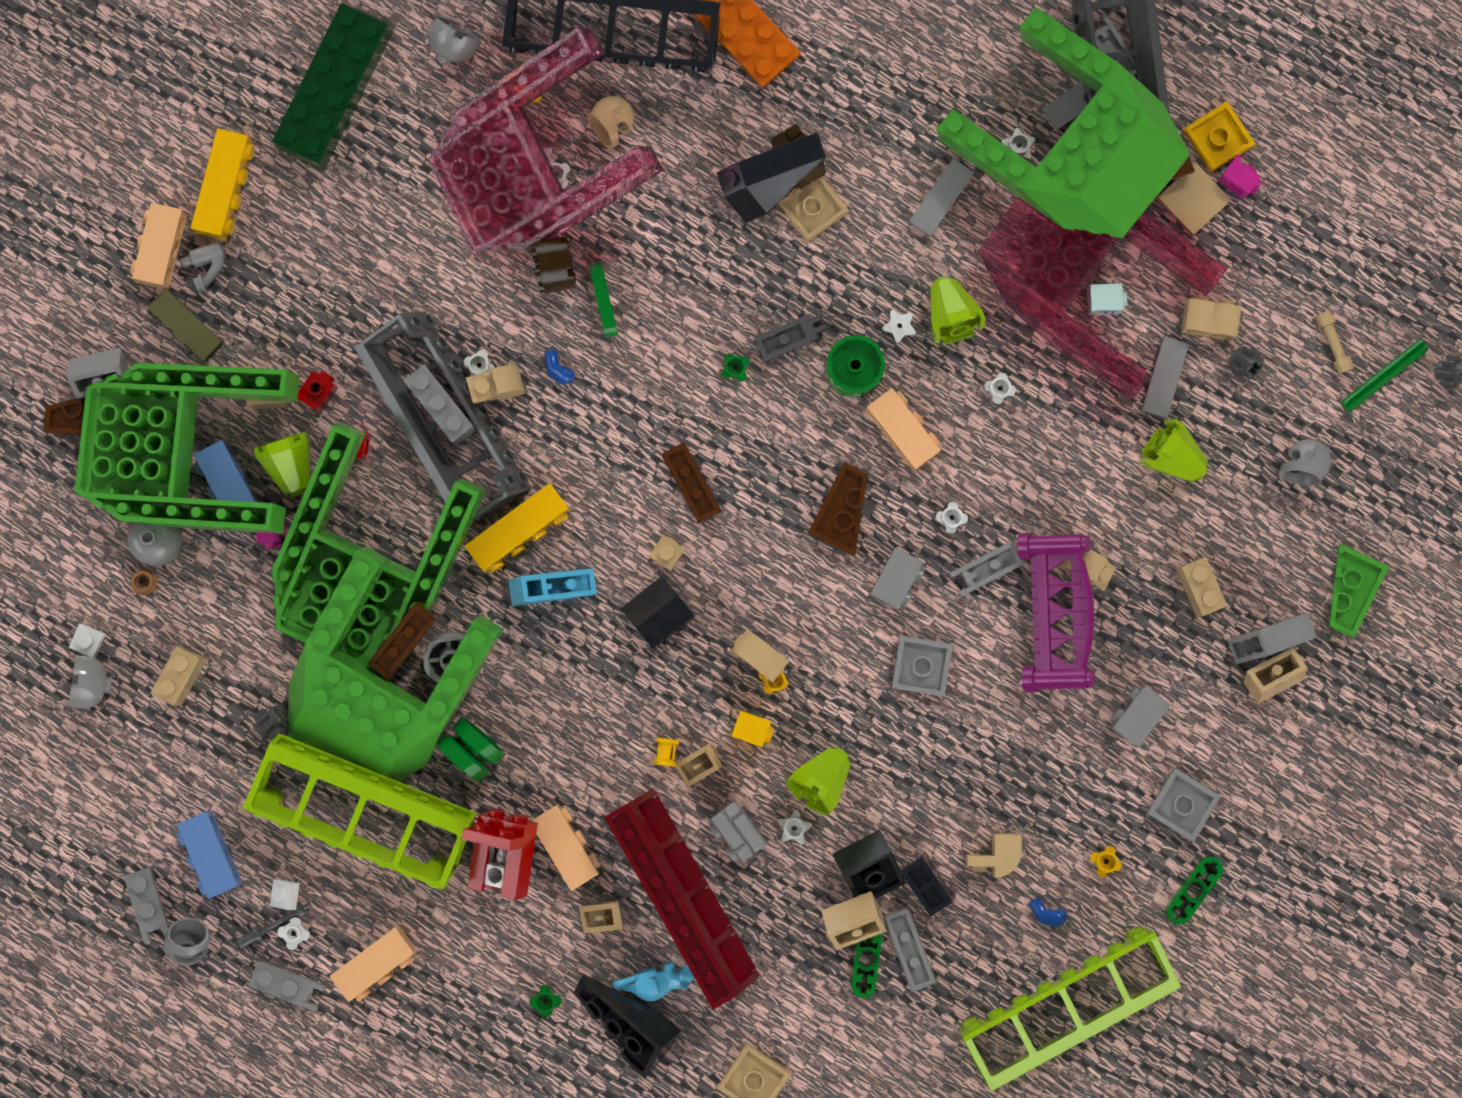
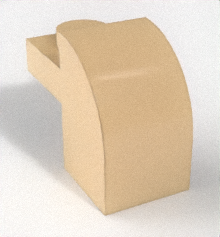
[466,365,526,404]
[1057,549,1116,591]
[730,630,789,682]
[965,833,1022,878]

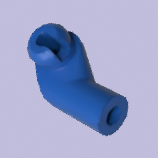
[544,350,575,384]
[1028,897,1067,927]

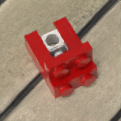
[462,809,538,900]

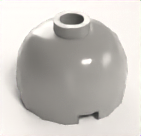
[428,15,481,65]
[127,523,183,567]
[424,632,464,682]
[69,655,112,709]

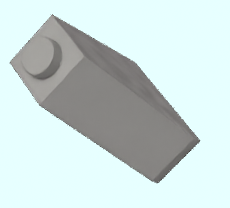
[1227,613,1317,664]

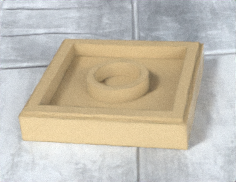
[1156,162,1231,236]
[777,176,849,243]
[717,1042,791,1098]

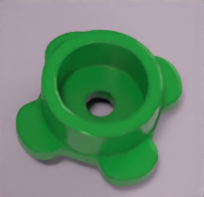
[721,353,750,382]
[529,985,562,1018]

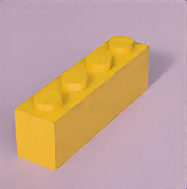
[191,128,255,241]
[464,483,571,573]

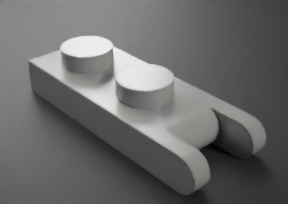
[1095,13,1137,77]
[949,540,1025,597]
[124,867,170,945]
[249,960,327,1012]

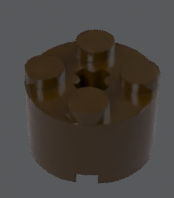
[530,236,577,294]

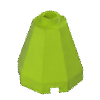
[930,276,986,344]
[1139,419,1208,482]
[253,431,311,497]
[785,747,851,816]

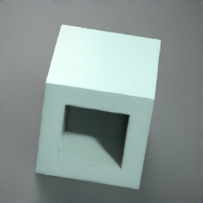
[1087,284,1127,315]

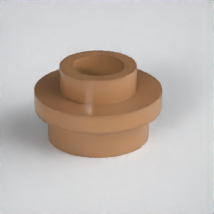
[130,569,158,595]

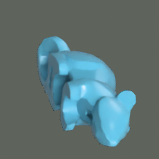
[613,961,694,1001]

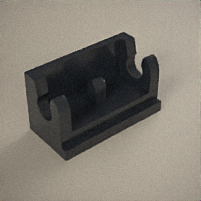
[900,852,955,917]

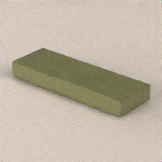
[147,288,223,362]

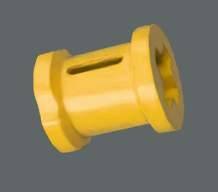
[653,737,680,767]

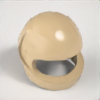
[588,96,635,149]

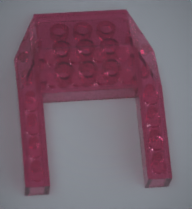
[428,26,664,251]
[978,197,1228,400]

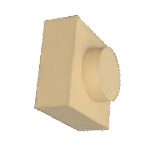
[649,535,685,571]

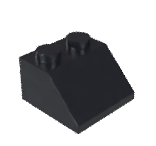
[621,576,695,650]
[832,829,906,899]

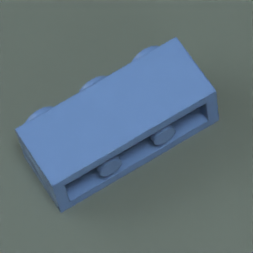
[194,440,258,502]
[176,811,243,899]

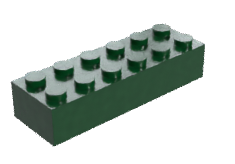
[272,3,393,171]

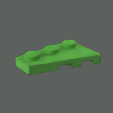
[1329,544,1389,638]

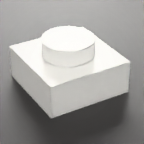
[69,623,106,658]
[270,879,300,910]

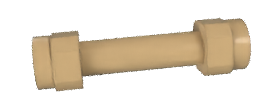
[1315,310,1354,374]

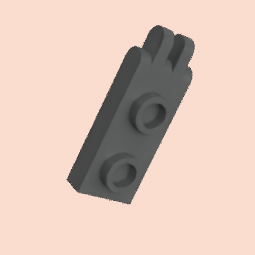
[754,314,827,363]

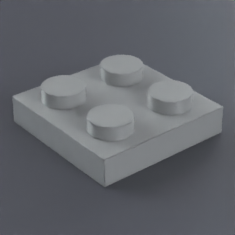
[891,635,953,697]
[1146,768,1221,842]

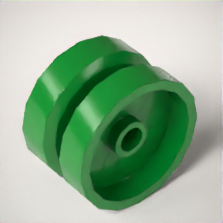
[825,335,885,398]
[437,716,506,783]

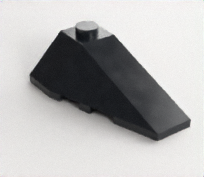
[717,133,826,223]
[574,974,681,1079]

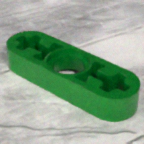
[589,262,618,338]
[1165,856,1223,924]
[851,933,883,998]

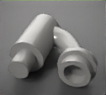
[181,240,226,293]

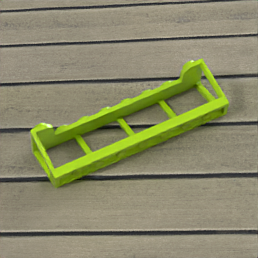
[242,733,477,890]
[958,926,1181,1092]

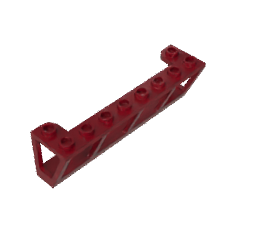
[604,788,760,1010]

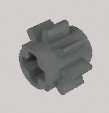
[1229,346,1264,379]
[1435,355,1462,389]
[253,708,286,740]

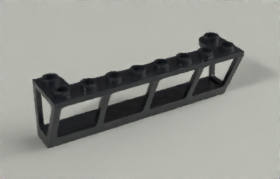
[502,0,721,73]

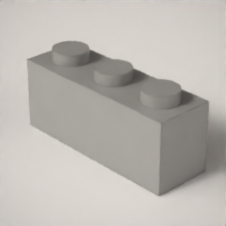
[403,364,477,446]

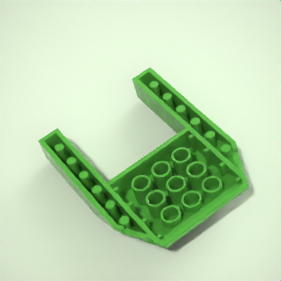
[936,7,1190,238]
[75,363,300,534]
[272,422,486,672]
[287,546,504,782]

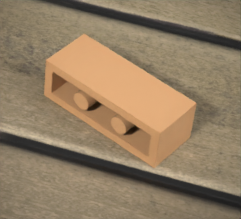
[131,203,188,290]
[865,388,941,472]
[532,804,601,891]
[330,925,417,1002]

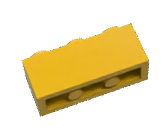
[731,710,775,747]

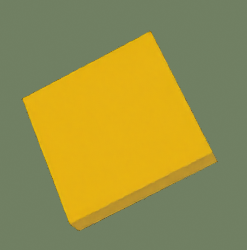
[1182,101,1256,173]

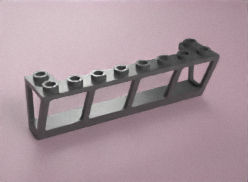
[1071,0,1170,115]
[354,311,532,525]

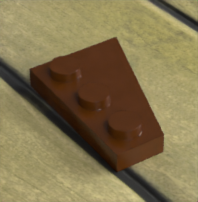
[43,398,85,436]
[808,462,868,557]

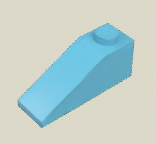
[508,568,597,606]

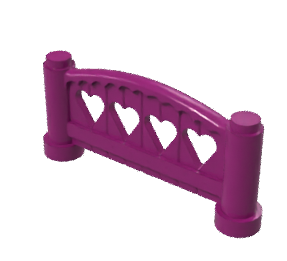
[1017,533,1095,693]

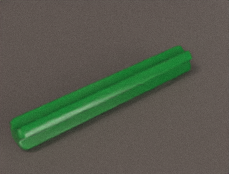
[1340,339,1429,412]

